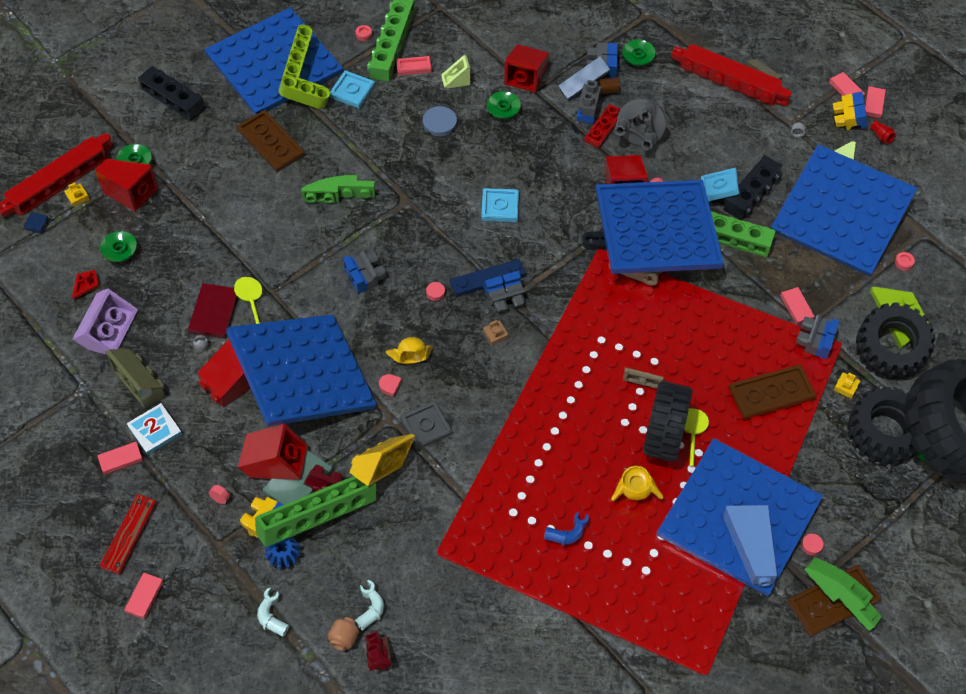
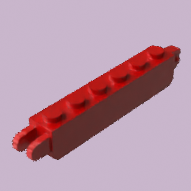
[671,44,792,106]
[0,133,114,217]

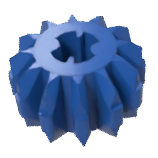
[265,536,301,570]

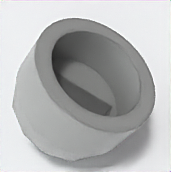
[791,122,805,138]
[193,335,209,352]

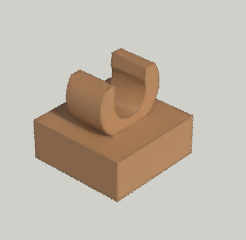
[483,320,508,346]

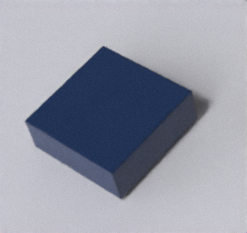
[24,212,49,234]

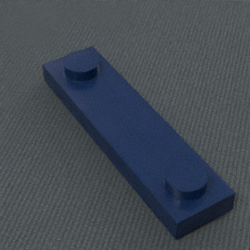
[450,259,526,297]

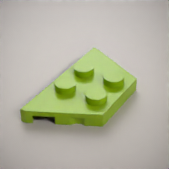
[870,287,929,350]

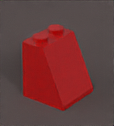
[504,44,549,93]
[604,155,648,184]
[95,159,158,212]
[197,339,251,408]
[238,424,308,480]

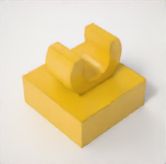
[64,182,90,207]
[834,372,860,399]

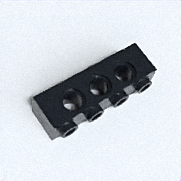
[138,66,205,121]
[723,155,783,220]

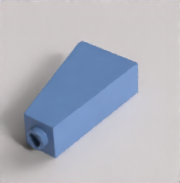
[723,505,777,586]

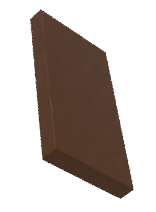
[236,110,306,173]
[728,364,817,420]
[787,564,882,638]

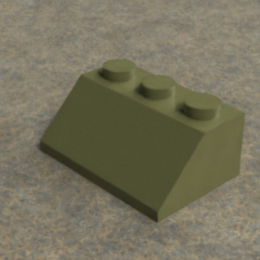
[105,349,165,410]

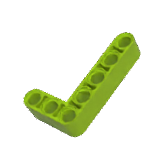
[279,24,330,109]

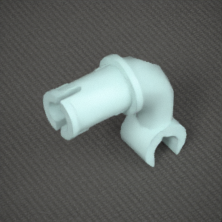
[354,580,384,631]
[257,587,289,637]

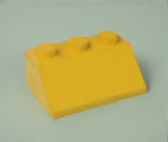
[349,434,415,486]

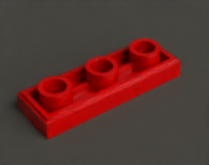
[584,104,621,148]

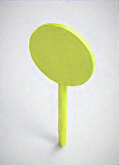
[234,277,262,324]
[684,408,709,466]

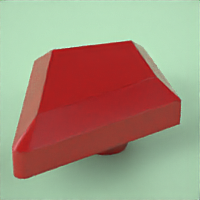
[72,270,99,300]

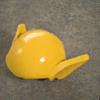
[386,337,433,364]
[611,466,663,501]

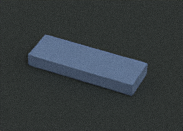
[558,56,610,101]

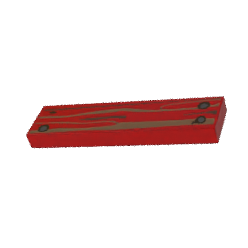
[100,494,157,575]

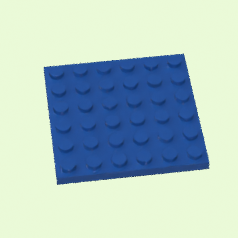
[204,7,344,115]
[770,144,917,277]
[595,180,724,274]
[226,314,377,427]
[656,438,823,597]

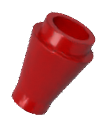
[870,120,896,144]

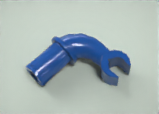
[544,512,588,546]

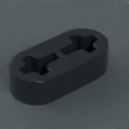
[582,231,607,250]

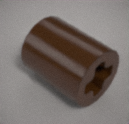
[598,77,620,95]

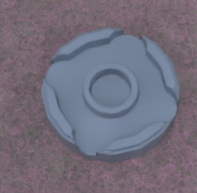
[422,106,457,137]

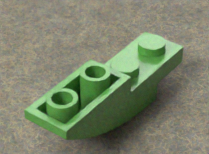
[301,175,375,203]
[804,558,882,631]

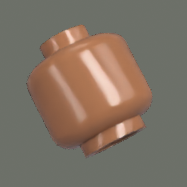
[328,617,359,651]

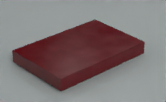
[187,283,238,339]

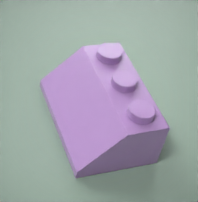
[73,288,138,355]

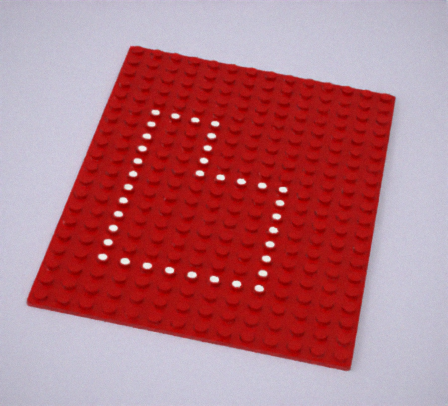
[437,249,842,676]

